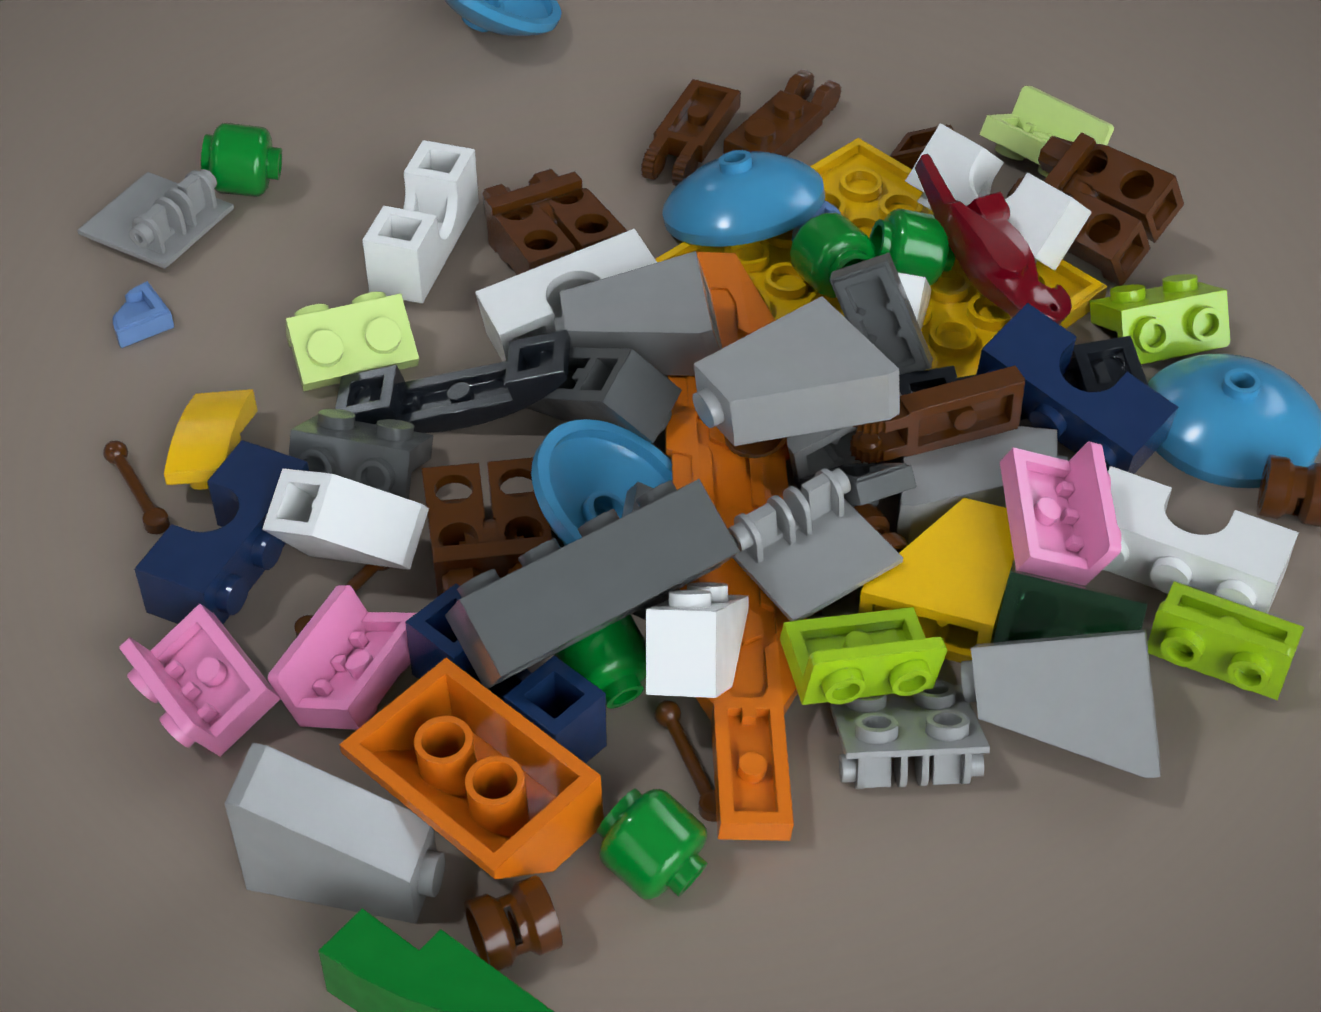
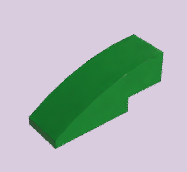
[318,908,554,1012]

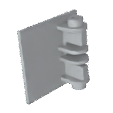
[77,169,234,269]
[728,468,903,621]
[829,680,990,789]

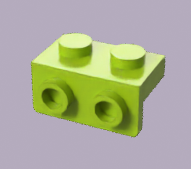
[1089,274,1230,364]
[1148,581,1304,700]
[780,607,947,705]

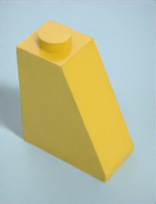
[859,498,1016,663]

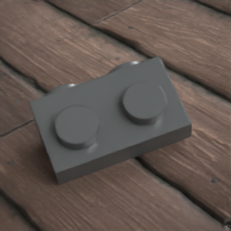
[289,409,433,499]

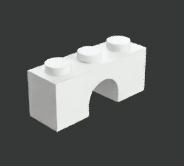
[905,123,1092,270]
[363,140,479,304]
[475,228,657,362]
[1103,466,1299,614]

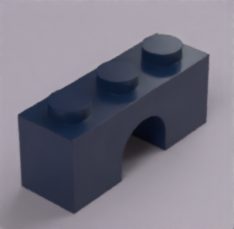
[976,303,1179,474]
[134,440,309,624]
[405,583,607,763]

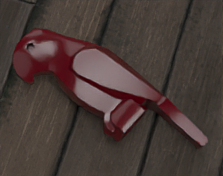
[915,154,1072,325]

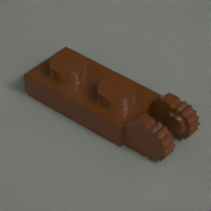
[723,69,842,157]
[641,79,741,186]
[850,365,1025,464]

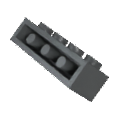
[445,479,740,689]

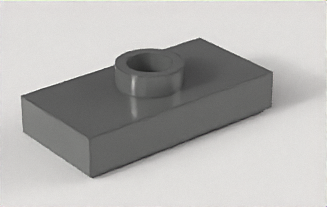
[830,253,933,375]
[796,463,917,507]

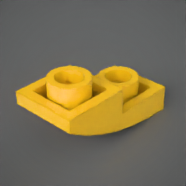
[164,389,258,490]

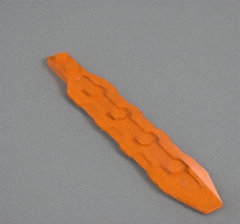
[665,251,807,841]

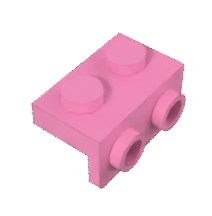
[1000,441,1121,586]
[268,585,416,730]
[119,604,281,757]

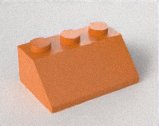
[339,658,604,880]

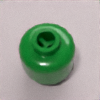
[201,123,282,197]
[869,208,956,286]
[790,213,875,298]
[554,614,646,709]
[597,788,708,899]

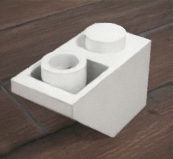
[262,468,429,570]
[646,582,749,698]

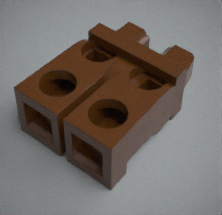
[1007,132,1184,286]
[482,169,627,275]
[422,457,552,597]

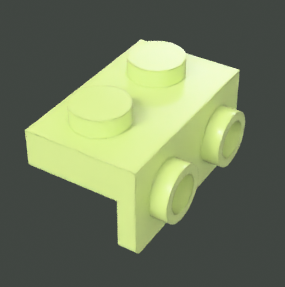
[979,86,1114,177]
[286,292,419,391]

